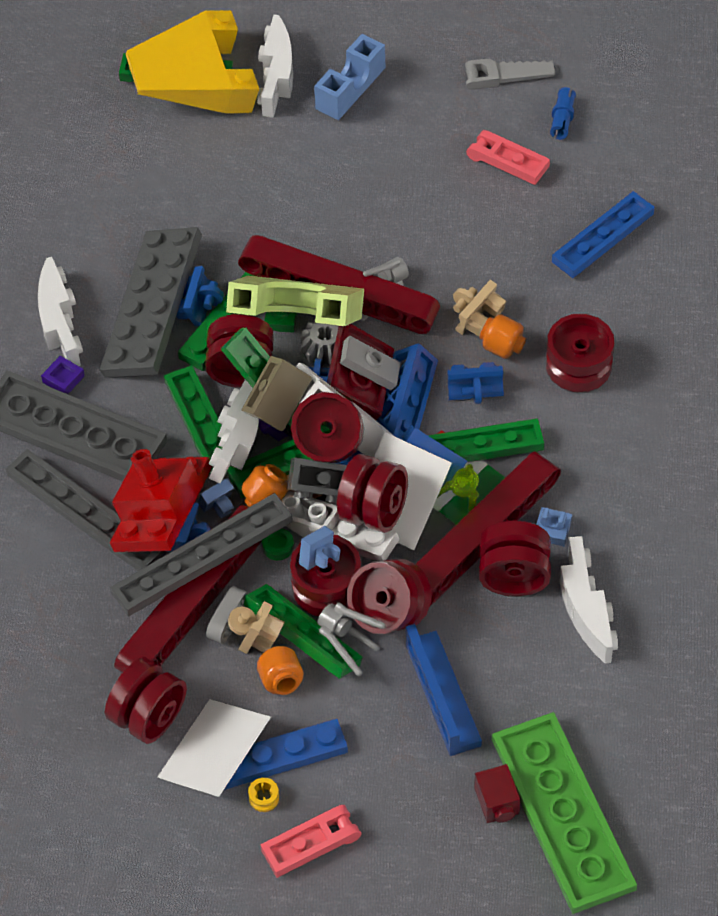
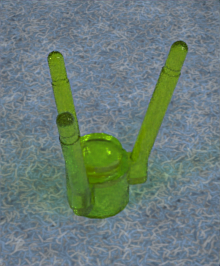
[437,464,479,512]

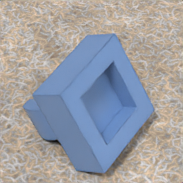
[198,478,234,519]
[536,507,572,547]
[299,526,340,570]

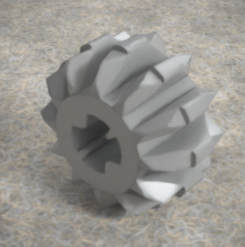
[300,322,339,366]

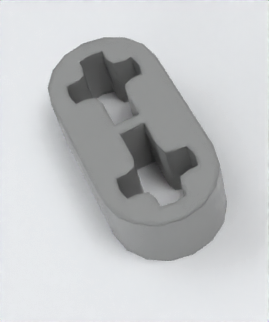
[206,586,249,644]

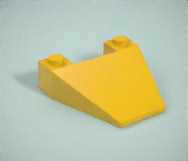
[126,10,259,113]

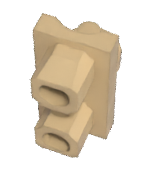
[453,280,506,336]
[228,601,284,654]

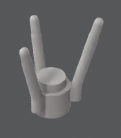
[360,257,409,321]
[318,602,385,676]

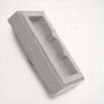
[340,336,400,390]

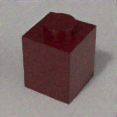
[474,764,520,823]

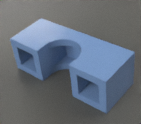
[314,34,386,121]

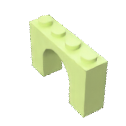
[226,276,364,326]

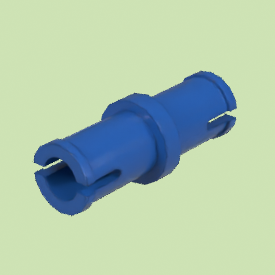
[550,87,576,140]

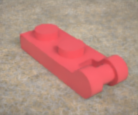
[466,130,550,185]
[260,805,362,878]

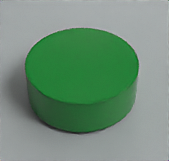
[262,528,294,561]

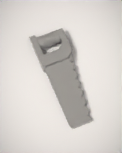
[465,58,555,89]

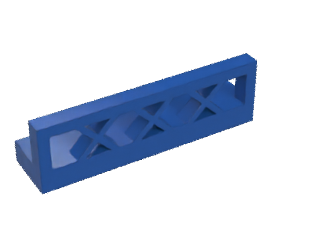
[376,343,438,439]
[405,624,482,756]

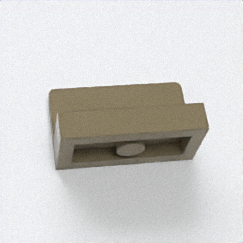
[241,356,312,431]

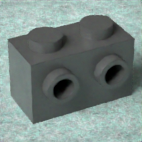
[287,458,347,503]

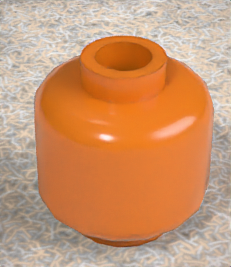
[479,314,527,359]
[242,464,288,507]
[257,646,304,695]

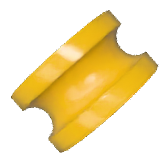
[248,777,279,812]

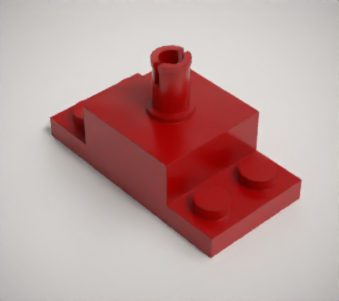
[110,449,212,552]

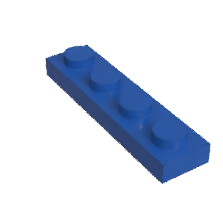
[552,191,655,278]
[224,719,348,790]

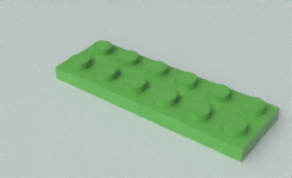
[492,712,637,915]

